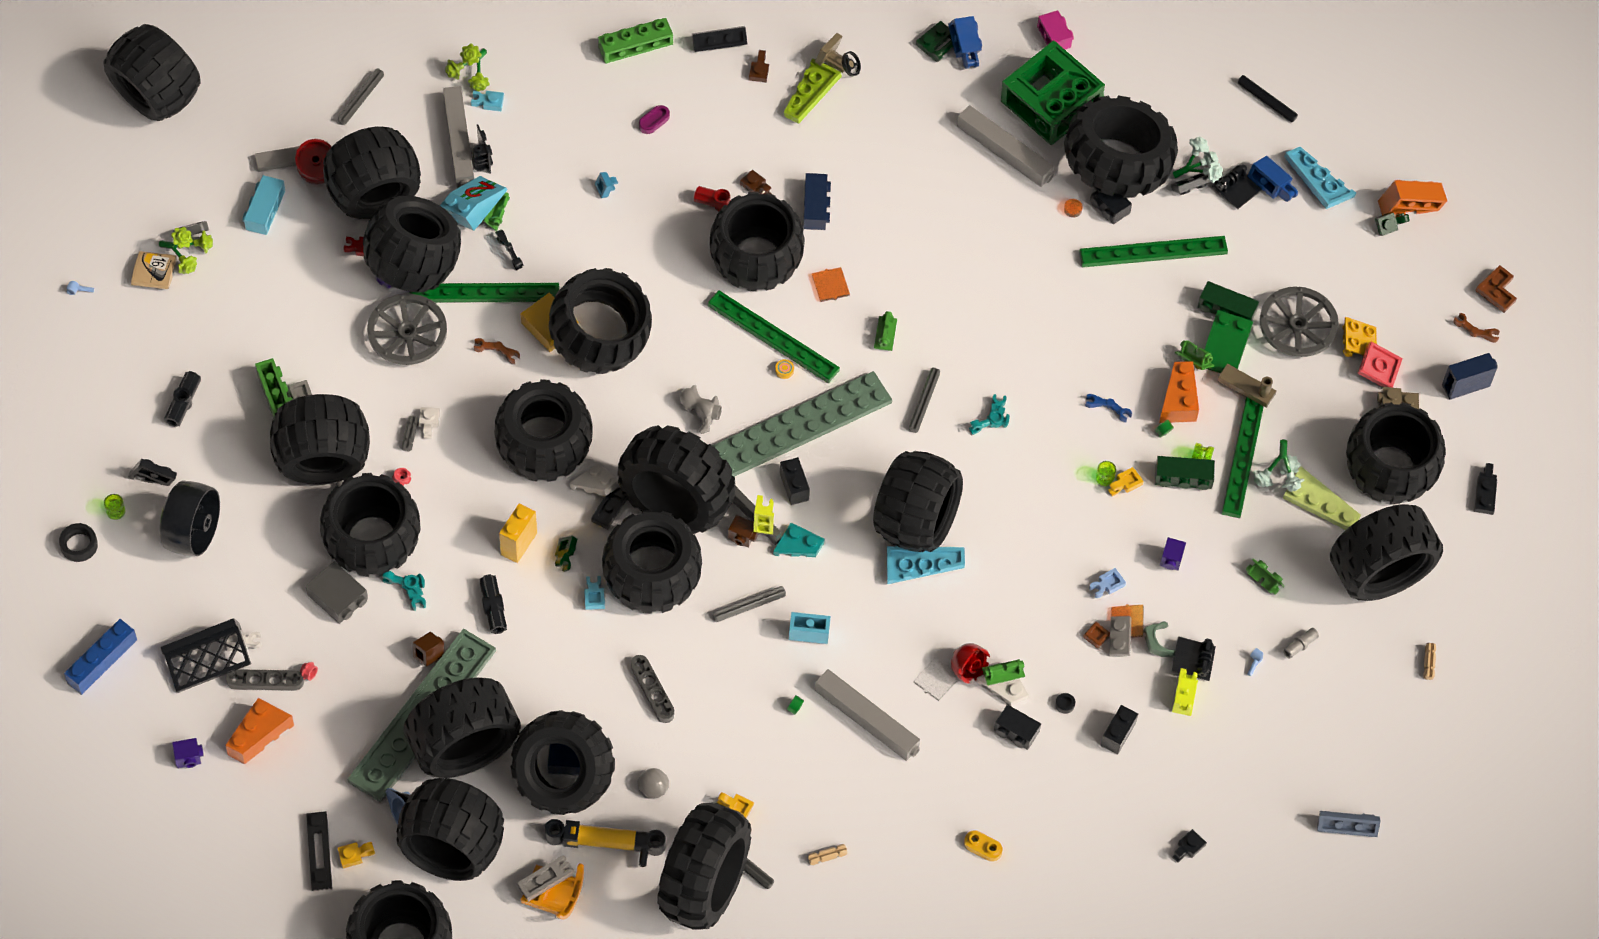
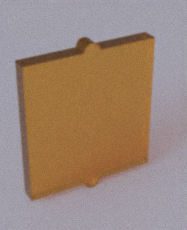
[812,267,850,302]
[1111,604,1144,638]

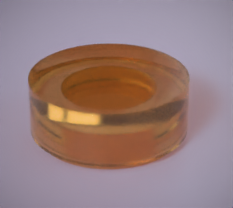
[1064,199,1083,218]

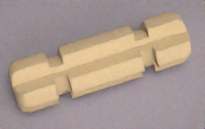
[1423,643,1436,680]
[808,844,847,865]

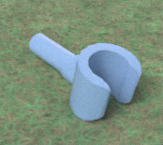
[66,281,94,295]
[1247,648,1263,676]

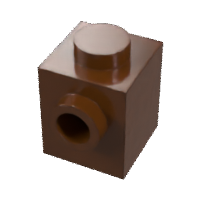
[728,515,759,548]
[412,631,444,667]

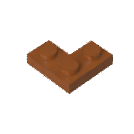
[1475,265,1517,313]

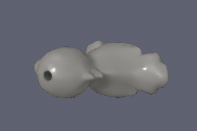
[679,385,722,434]

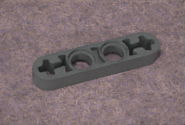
[631,655,675,723]
[226,669,304,691]

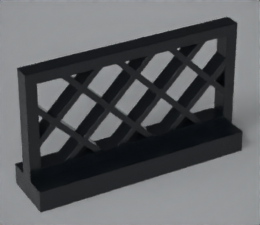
[160,618,251,693]

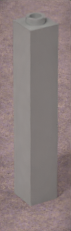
[443,86,474,188]
[957,105,1054,187]
[815,669,920,761]

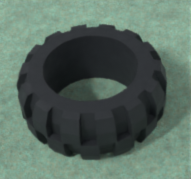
[1064,95,1178,198]
[617,425,736,534]
[657,802,752,930]

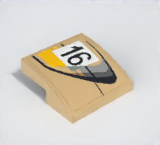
[131,251,177,289]

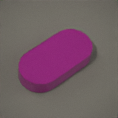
[639,105,670,134]

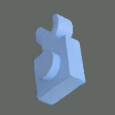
[1089,568,1126,598]

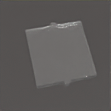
[913,657,959,701]

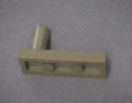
[1217,364,1277,408]

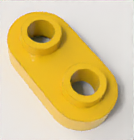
[964,830,1003,861]

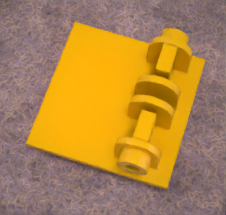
[1342,317,1377,357]

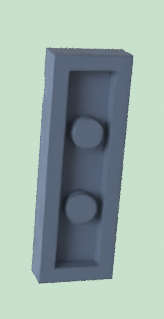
[1317,811,1381,837]

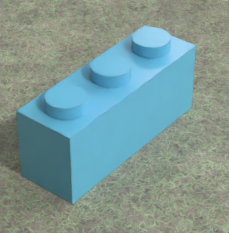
[242,175,285,235]

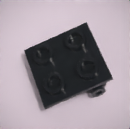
[473,124,493,174]
[1212,164,1262,209]
[1172,636,1216,681]

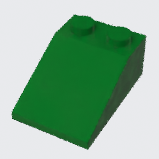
[1204,310,1253,373]

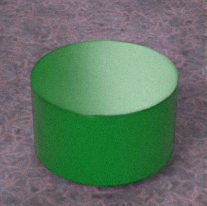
[1155,420,1174,437]
[786,695,804,715]

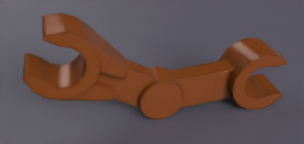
[1453,313,1500,343]
[474,338,520,364]

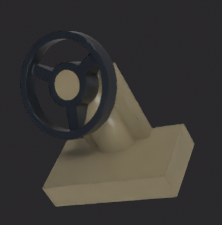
[815,33,861,77]

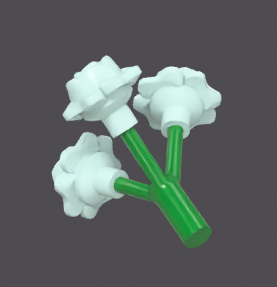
[1173,136,1223,183]
[1253,439,1304,492]

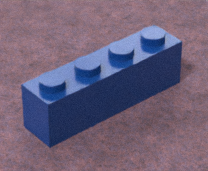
[64,619,137,695]

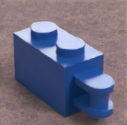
[948,16,982,69]
[1247,155,1298,202]

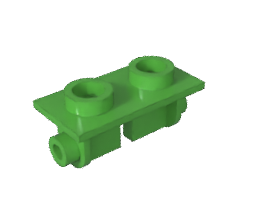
[483,192,510,231]
[874,311,898,351]
[1175,340,1214,370]
[1246,558,1285,595]
[982,659,1025,686]

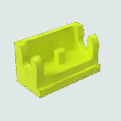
[753,495,774,535]
[1172,668,1198,716]

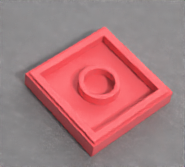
[1357,341,1403,387]

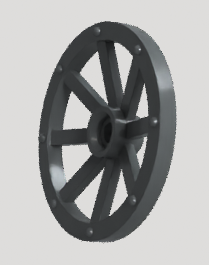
[1259,286,1339,357]
[367,294,447,365]

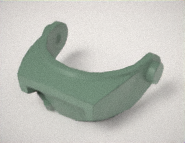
[1143,621,1175,658]

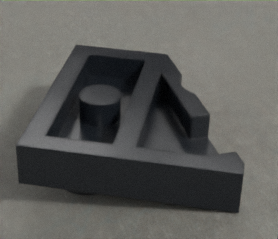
[128,458,177,486]

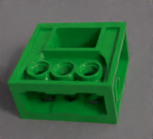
[1001,40,1105,146]

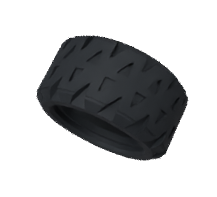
[1330,504,1443,601]
[403,677,521,778]

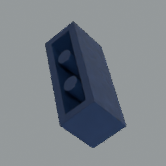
[804,173,831,230]

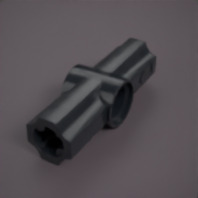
[164,371,201,428]
[479,574,507,634]

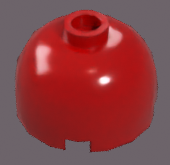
[951,643,990,684]

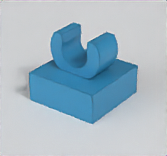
[595,172,618,198]

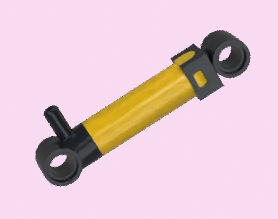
[545,819,666,867]

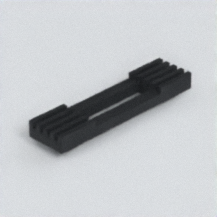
[306,811,332,891]

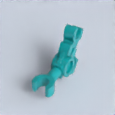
[969,394,1010,435]
[382,571,426,611]

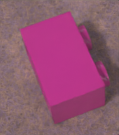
[1037,10,1074,50]

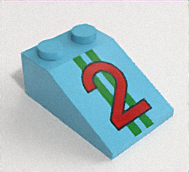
[440,176,507,231]

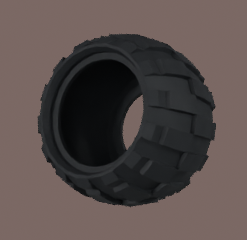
[103,24,201,121]
[323,126,421,219]
[709,192,805,292]
[363,196,461,292]
[494,379,593,482]
[270,394,370,484]
[1346,402,1446,504]
[873,451,963,552]
[320,473,421,577]
[602,510,702,614]
[510,710,615,815]
[396,778,504,881]
[346,880,453,939]

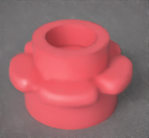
[392,468,411,486]
[300,662,318,681]

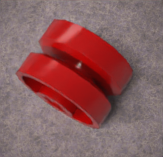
[295,139,332,185]

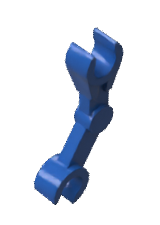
[1085,394,1132,423]

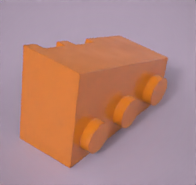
[1378,180,1447,215]
[1159,361,1199,423]
[225,698,294,764]

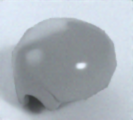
[637,768,669,798]

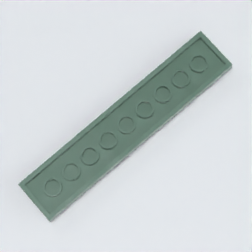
[712,371,892,477]
[347,628,496,803]

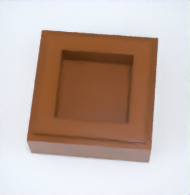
[1083,622,1110,649]

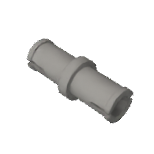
[1283,627,1319,659]

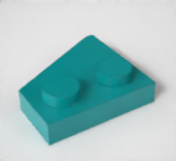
[773,523,825,557]

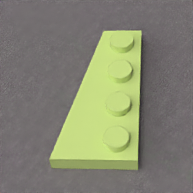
[1283,467,1361,530]

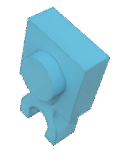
[471,91,504,112]
[584,576,605,610]

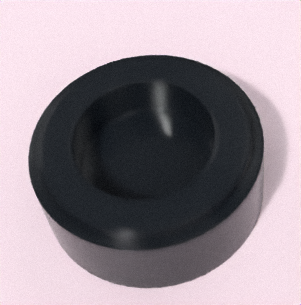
[1055,693,1076,714]

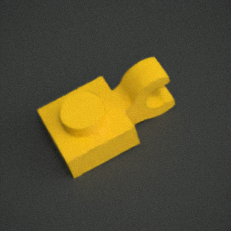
[1108,467,1144,496]
[717,792,754,819]
[337,842,375,869]

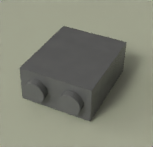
[306,561,368,624]

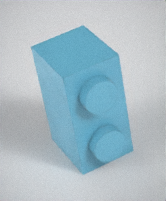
[789,612,831,644]

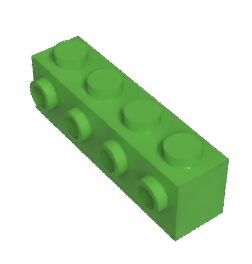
[598,18,673,64]
[255,358,292,419]

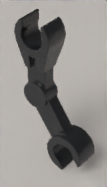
[495,229,524,271]

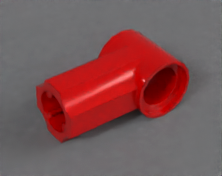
[694,186,731,212]

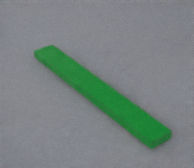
[1079,236,1228,268]
[409,283,559,303]
[708,290,840,383]
[1222,397,1264,519]

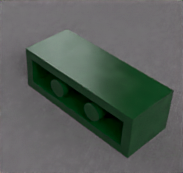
[1197,281,1260,321]
[1155,456,1215,490]

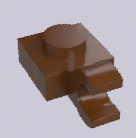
[749,50,769,83]
[740,169,772,194]

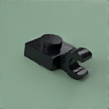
[1172,829,1207,862]

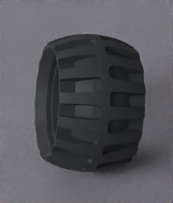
[549,268,652,374]

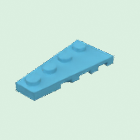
[1284,147,1356,209]
[887,546,965,584]

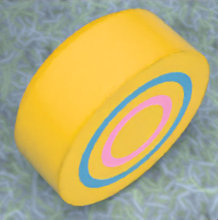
[775,359,794,379]

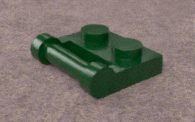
[916,21,953,62]

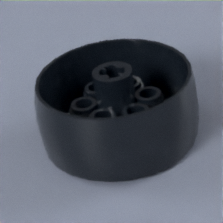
[159,480,220,556]

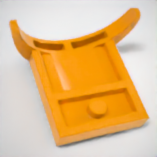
[521,863,584,920]

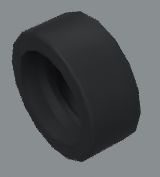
[59,523,98,562]

